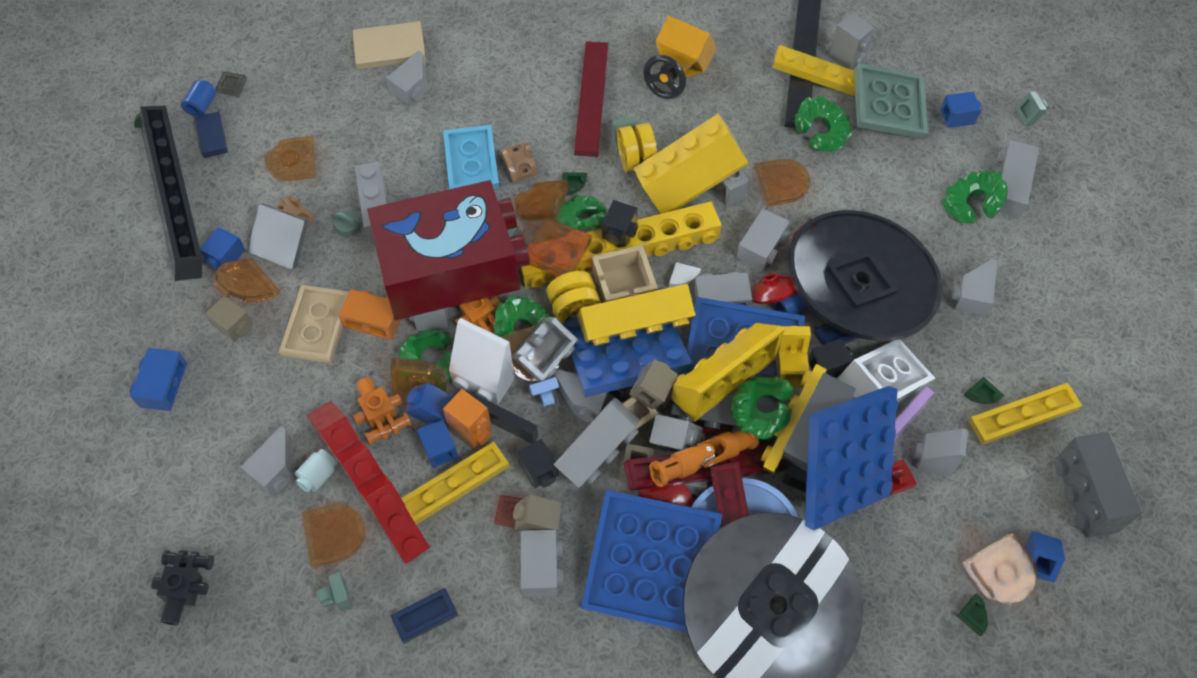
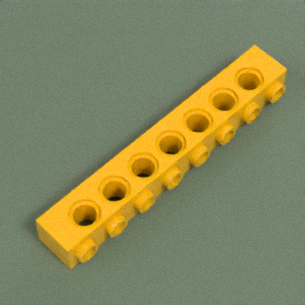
[519,201,722,288]

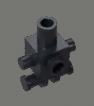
[151,550,214,626]

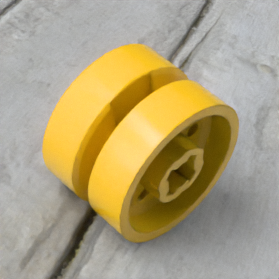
[617,122,657,172]
[546,271,601,323]

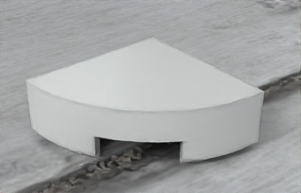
[669,262,701,288]

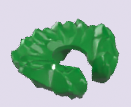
[794,95,853,152]
[942,170,1008,224]
[553,194,607,235]
[493,295,555,358]
[397,328,452,389]
[730,376,795,439]

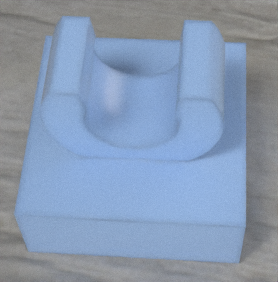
[527,377,559,406]

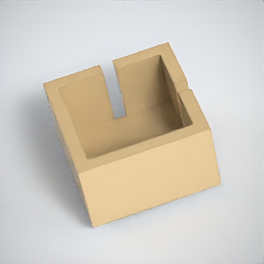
[592,245,658,303]

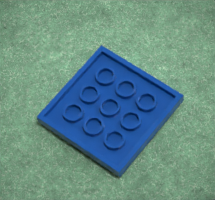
[684,297,805,401]
[561,317,693,397]
[805,386,898,530]
[581,490,722,632]

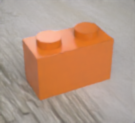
[339,289,402,340]
[443,389,492,450]

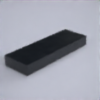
[465,390,538,444]

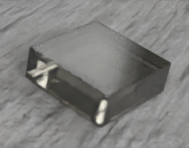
[215,71,247,97]

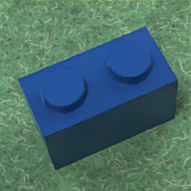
[130,348,187,411]

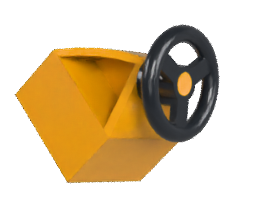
[643,15,717,99]

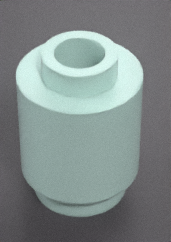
[295,449,337,492]

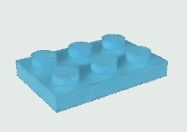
[443,125,499,190]

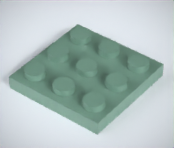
[854,63,929,139]

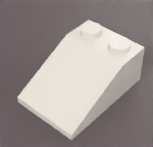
[449,318,515,404]
[837,340,935,405]

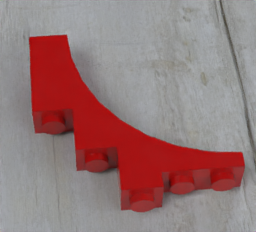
[306,401,430,564]

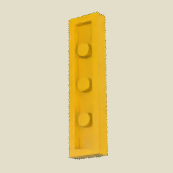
[772,45,855,96]
[761,364,827,475]
[968,382,1082,445]
[402,442,510,525]

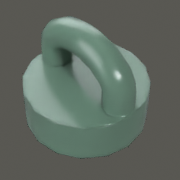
[334,211,361,236]

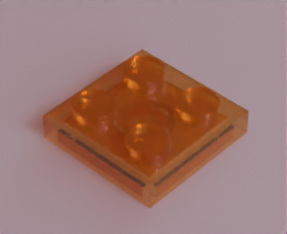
[527,217,592,277]

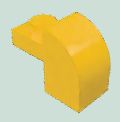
[776,326,811,388]

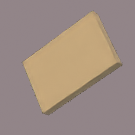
[353,21,426,69]
[278,285,349,364]

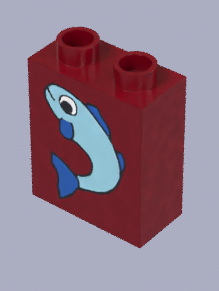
[367,180,530,321]

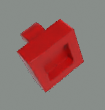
[890,459,917,496]

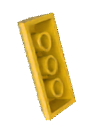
[633,113,749,214]
[577,283,696,346]
[671,323,784,422]

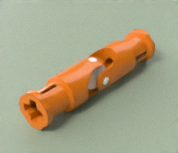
[649,427,759,487]

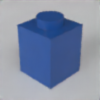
[940,92,982,128]
[200,227,245,272]
[405,383,454,423]
[417,419,458,468]
[1022,531,1065,583]

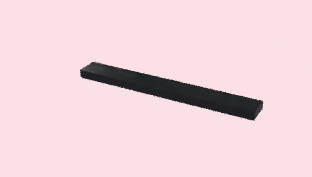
[784,0,821,128]

